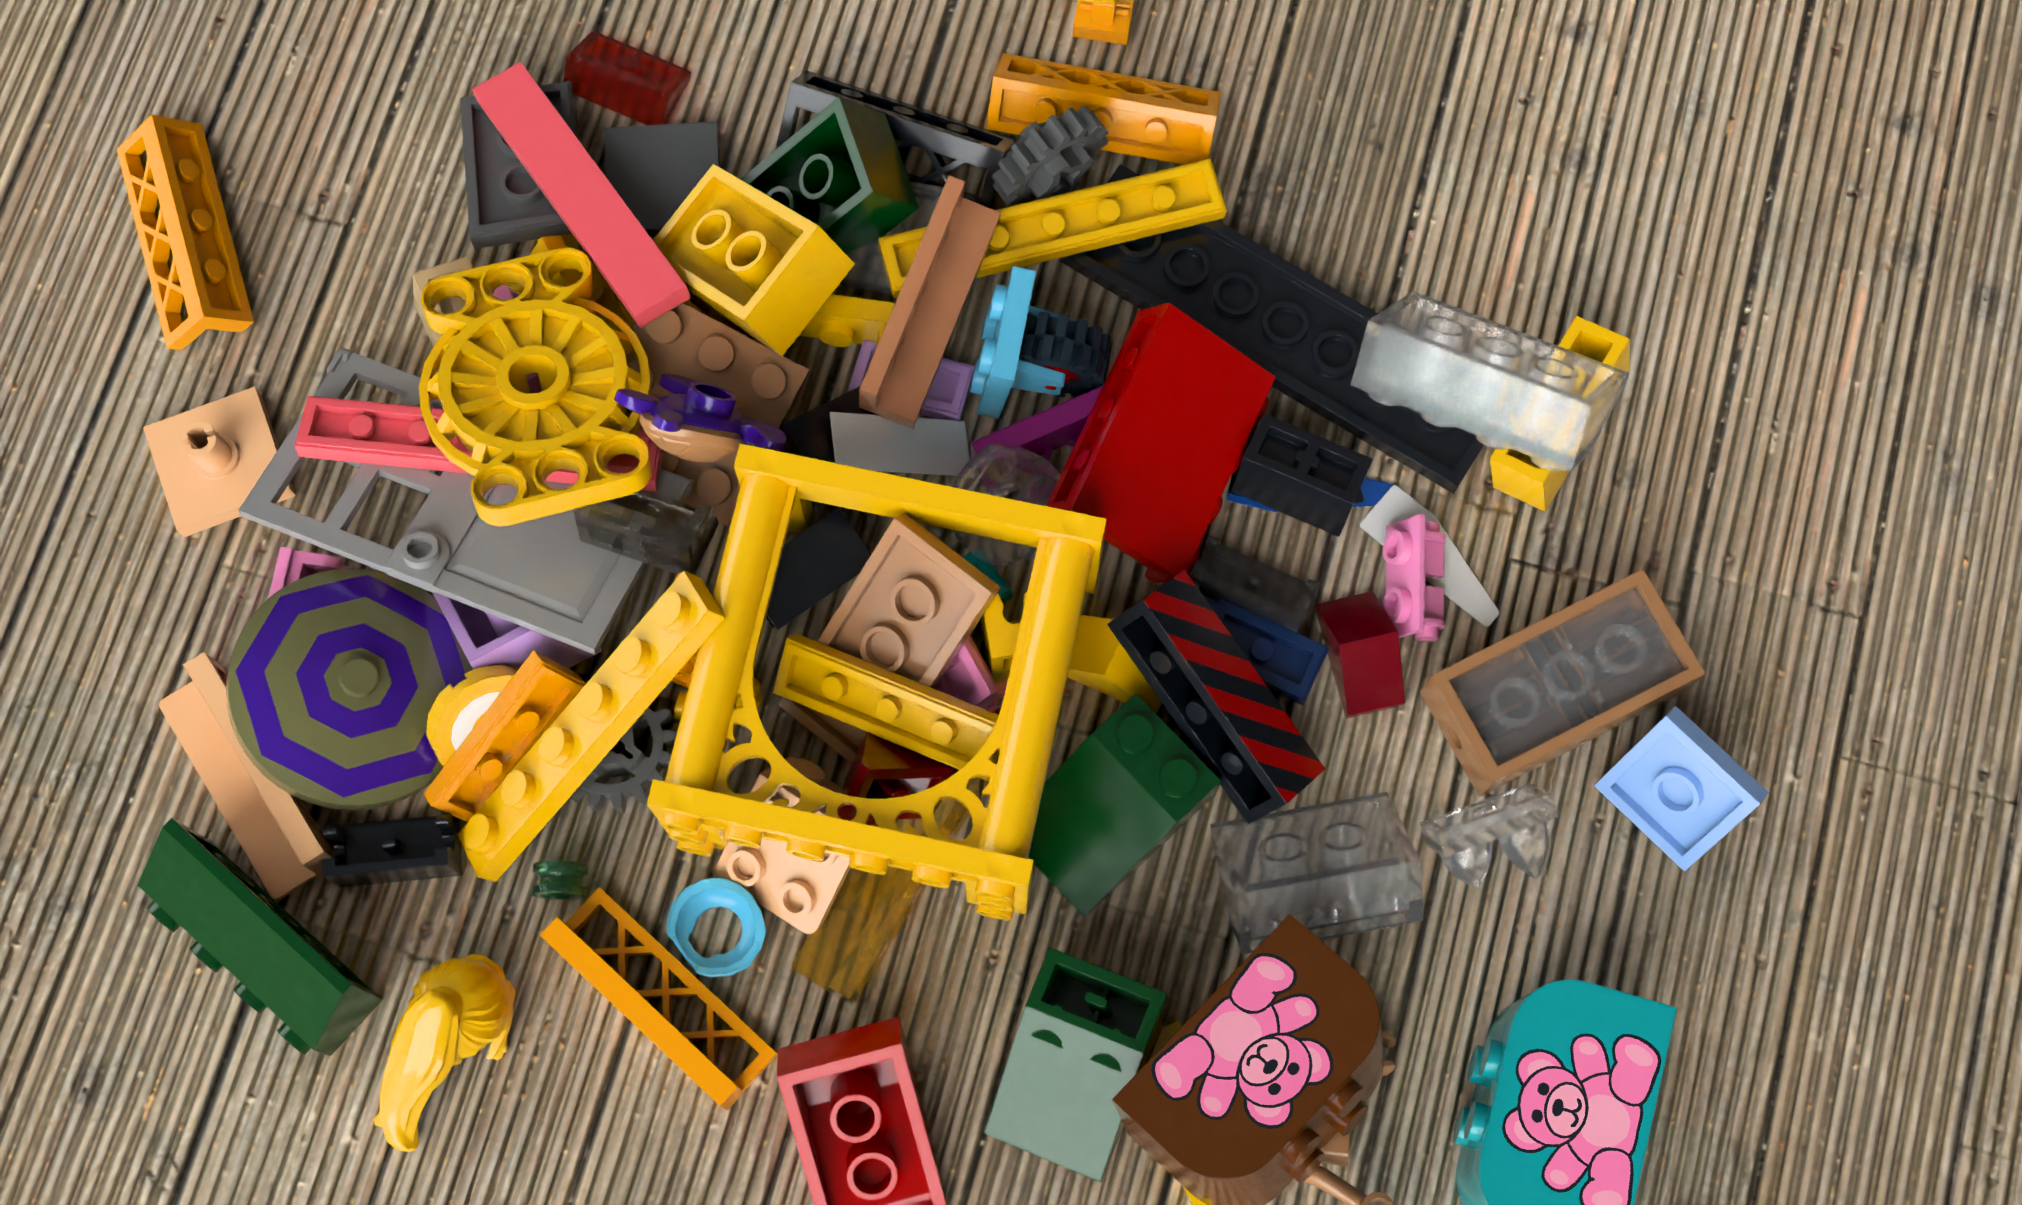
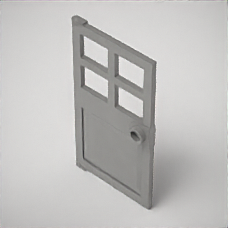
[238,347,693,655]

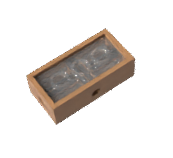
[1420,569,1706,797]

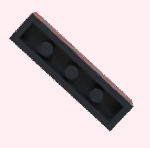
[1107,569,1325,824]

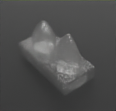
[1420,783,1559,887]

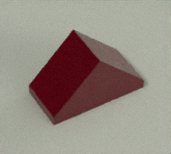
[1314,591,1405,719]
[838,732,955,821]

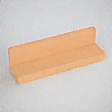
[159,652,332,900]

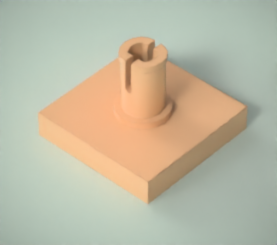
[143,386,296,537]

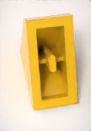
[1067,615,1162,714]

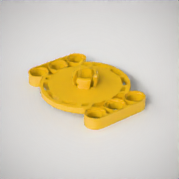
[419,248,652,526]

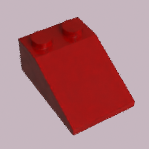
[777,1016,948,1205]

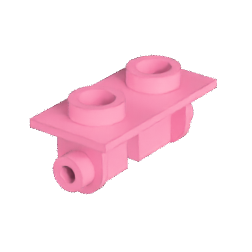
[1382,514,1445,642]

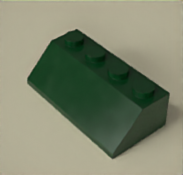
[137,818,383,1056]

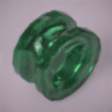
[531,861,589,900]

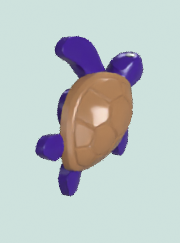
[614,373,787,463]

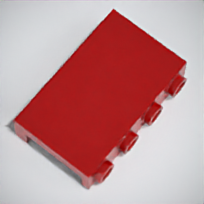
[1046,303,1276,583]

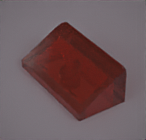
[563,31,691,125]

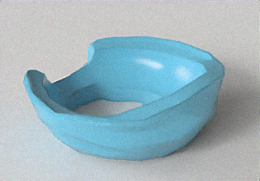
[666,878,766,977]

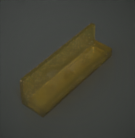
[792,781,980,1006]

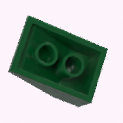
[740,97,919,254]
[1028,693,1221,918]

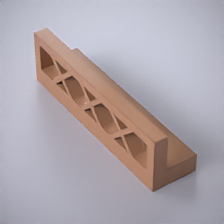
[859,175,1001,429]

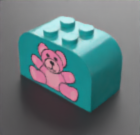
[1453,980,1677,1205]

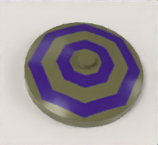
[226,568,473,810]

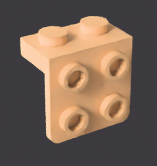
[716,757,878,934]

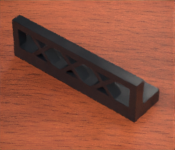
[776,70,1017,209]

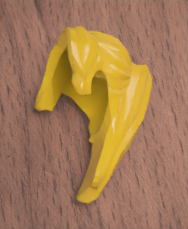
[373,954,516,1152]

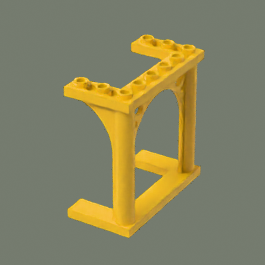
[647,444,1107,921]

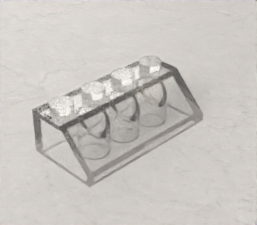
[1350,291,1629,472]

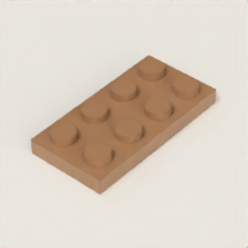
[778,513,1001,764]

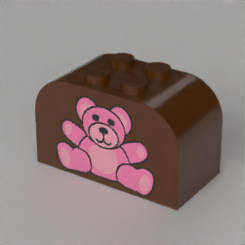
[1112,914,1384,1205]

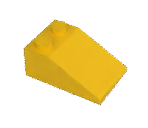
[653,164,855,357]

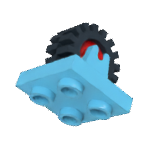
[970,266,1113,419]

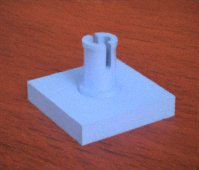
[1594,706,1769,871]

